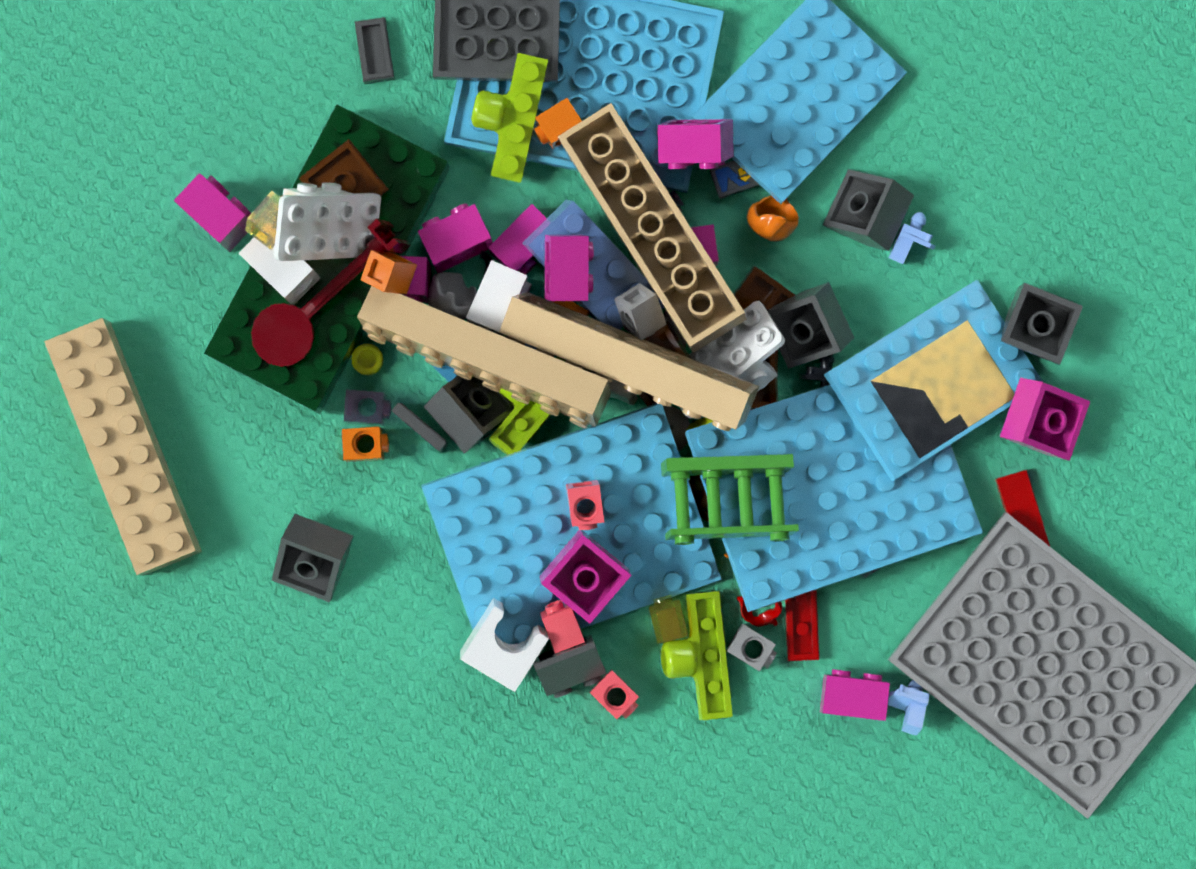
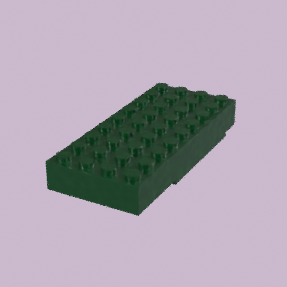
[204,104,450,414]

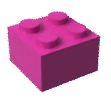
[658,119,734,169]
[173,173,255,252]
[418,203,492,273]
[1000,377,1090,461]
[539,530,632,624]

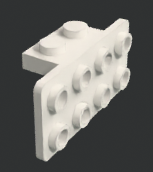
[274,183,381,261]
[680,301,785,418]

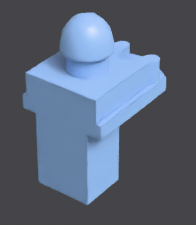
[888,212,936,264]
[888,680,929,736]

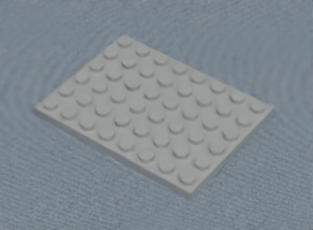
[887,512,1196,819]

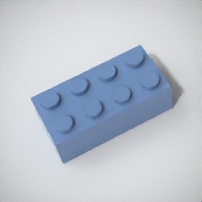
[522,200,655,329]

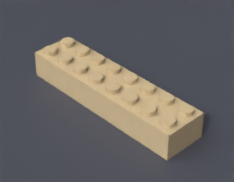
[558,103,747,353]
[357,286,611,428]
[499,292,759,431]
[44,318,202,575]

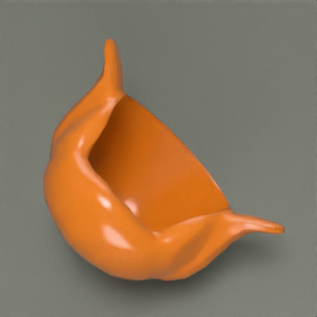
[747,196,799,242]

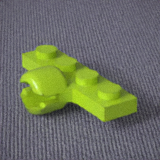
[471,53,548,183]
[489,357,566,455]
[661,591,733,720]

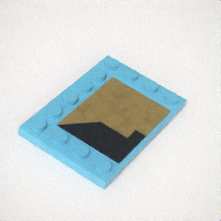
[824,280,1043,481]

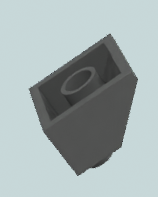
[823,169,914,251]
[767,282,854,369]
[1001,283,1083,365]
[424,376,514,454]
[272,514,353,602]
[533,635,606,698]

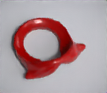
[736,596,783,627]

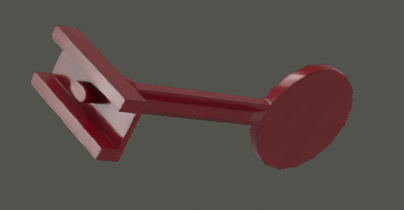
[251,219,411,367]

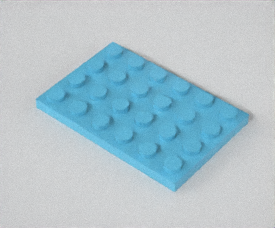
[690,0,907,204]

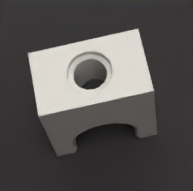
[238,225,320,305]
[466,260,532,338]
[460,598,549,692]

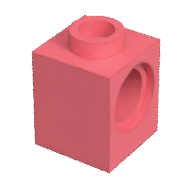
[566,480,604,530]
[540,600,585,654]
[590,669,639,719]

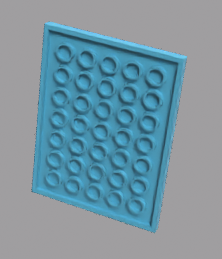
[444,0,724,193]
[685,385,983,612]
[421,403,722,644]

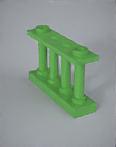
[661,454,799,545]

